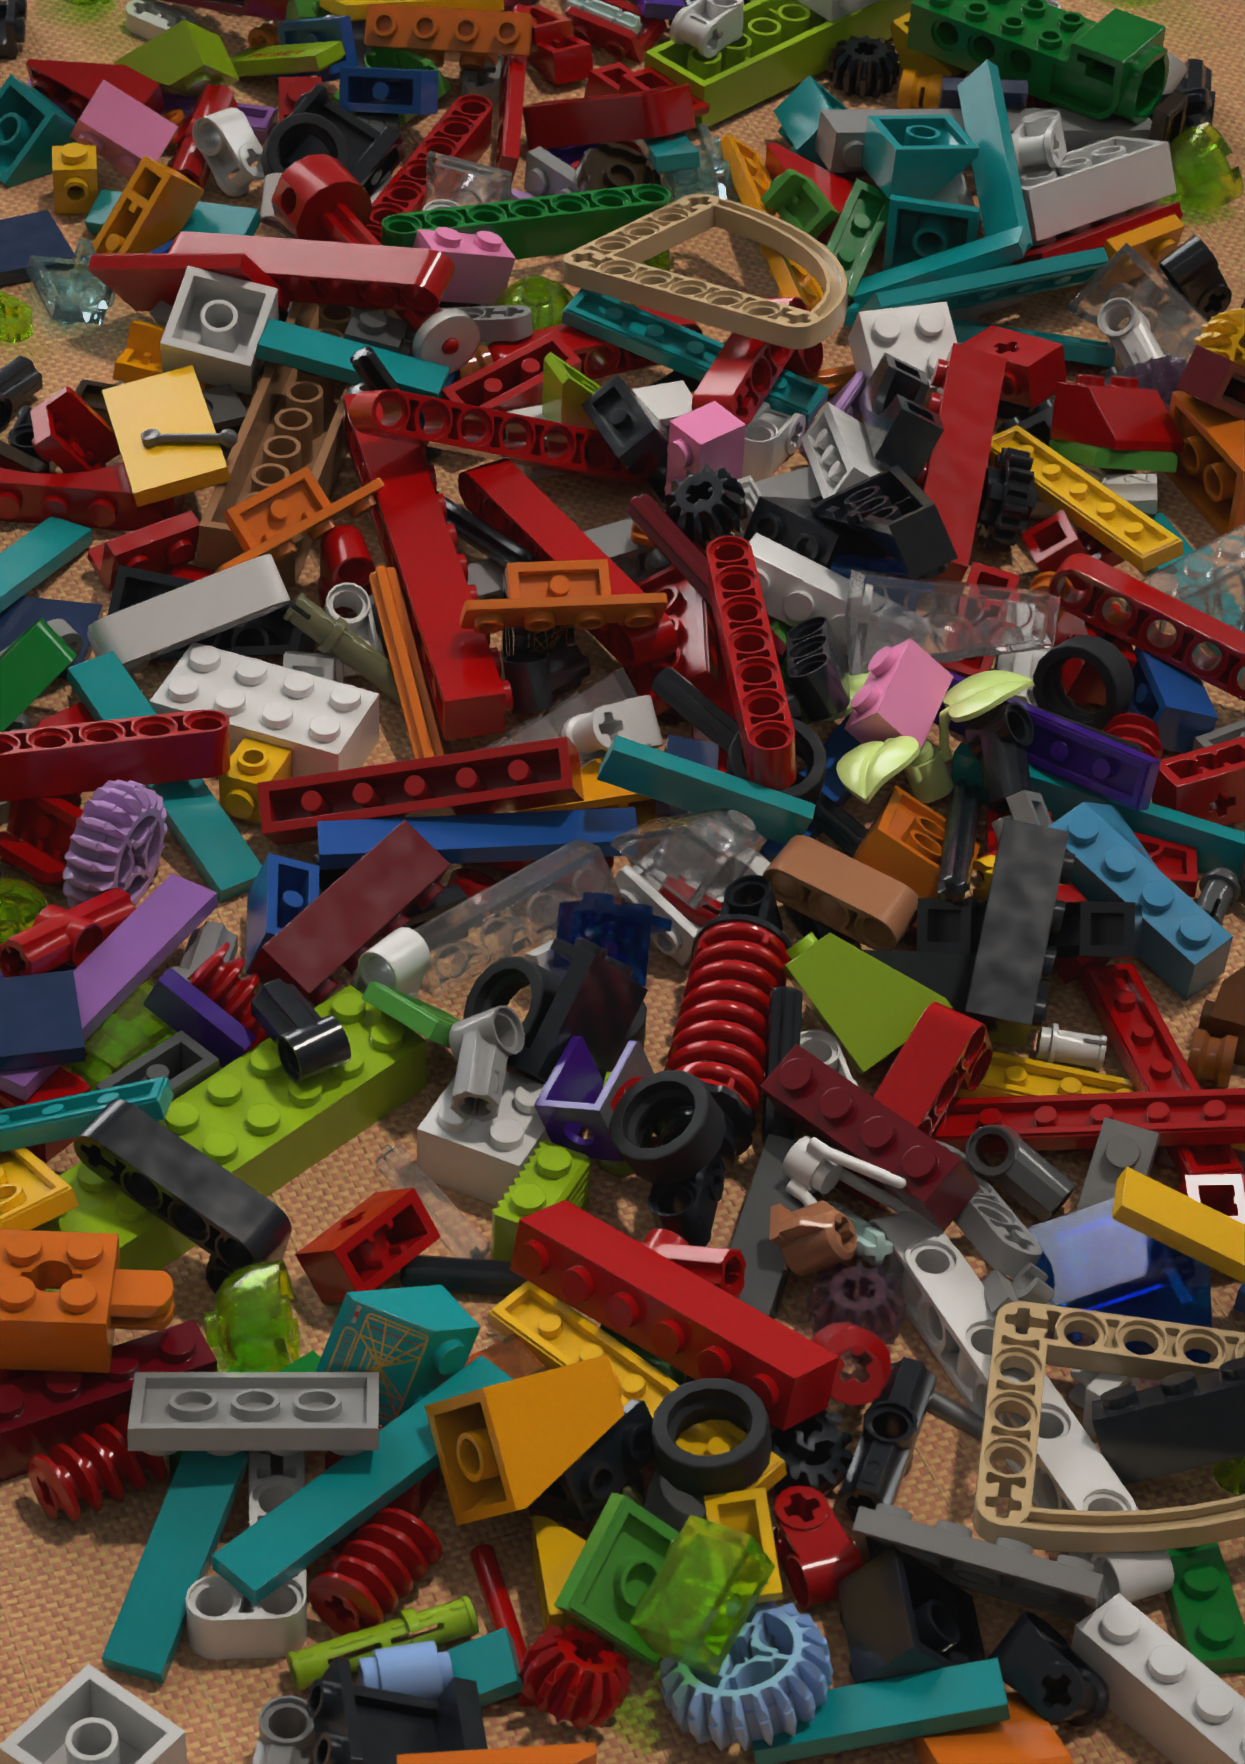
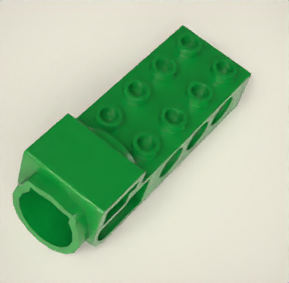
[907,0,1169,124]

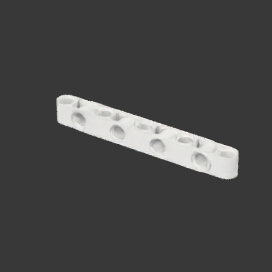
[868,1209,1174,1603]

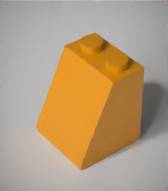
[425,1354,624,1526]

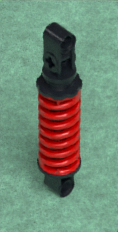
[648,875,792,1247]

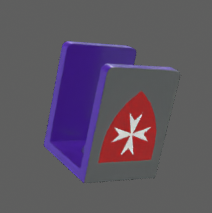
[534,1036,654,1162]

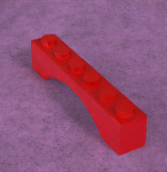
[0,463,185,531]

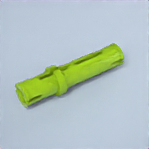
[286,1595,479,1691]

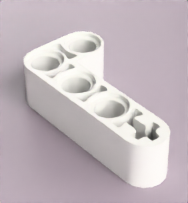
[87,554,291,675]
[186,1451,307,1660]

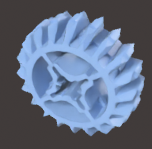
[660,1601,833,1752]

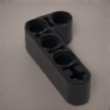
[74,1099,292,1307]

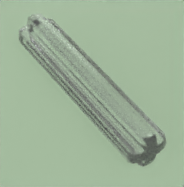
[375,1144,490,1259]

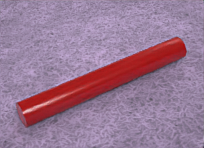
[470,1544,537,1707]

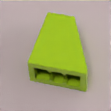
[781,932,953,1074]

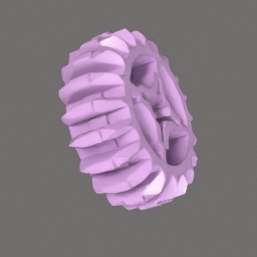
[62,779,168,908]

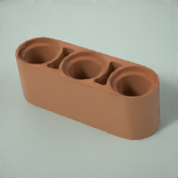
[762,835,919,951]

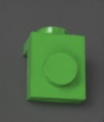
[760,169,839,239]

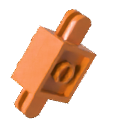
[0,1229,175,1373]

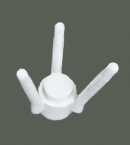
[782,1136,910,1212]

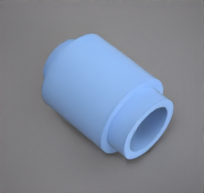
[358,1640,453,1700]

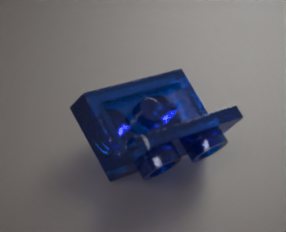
[553,892,672,986]

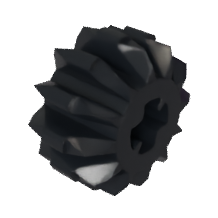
[829,35,900,99]
[663,464,748,550]

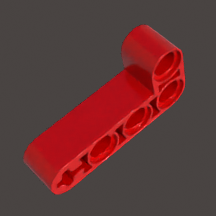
[523,83,696,150]
[691,297,823,427]
[834,1001,993,1210]

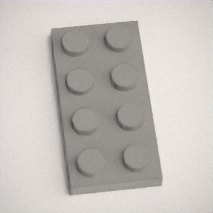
[128,1372,379,1456]
[852,1503,1104,1622]

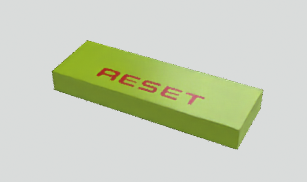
[230,41,346,77]

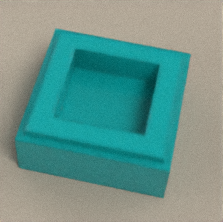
[447,1627,523,1707]

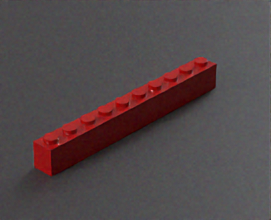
[343,389,513,740]

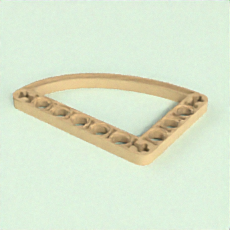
[563,194,848,349]
[972,1301,1245,1553]

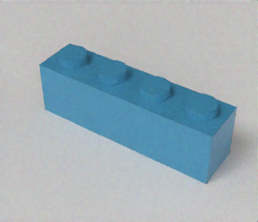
[1048,802,1233,1001]

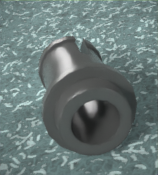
[1196,868,1241,926]

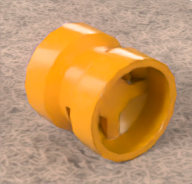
[897,68,947,109]

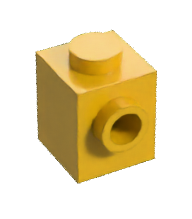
[52,143,99,215]
[219,737,293,824]

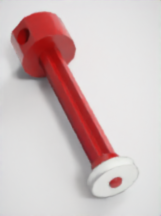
[271,154,481,374]

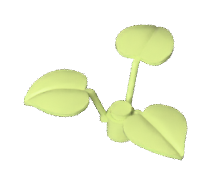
[821,668,1035,804]

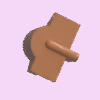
[769,1200,857,1278]

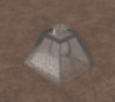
[426,151,512,206]

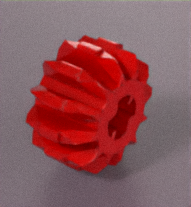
[519,1624,632,1730]

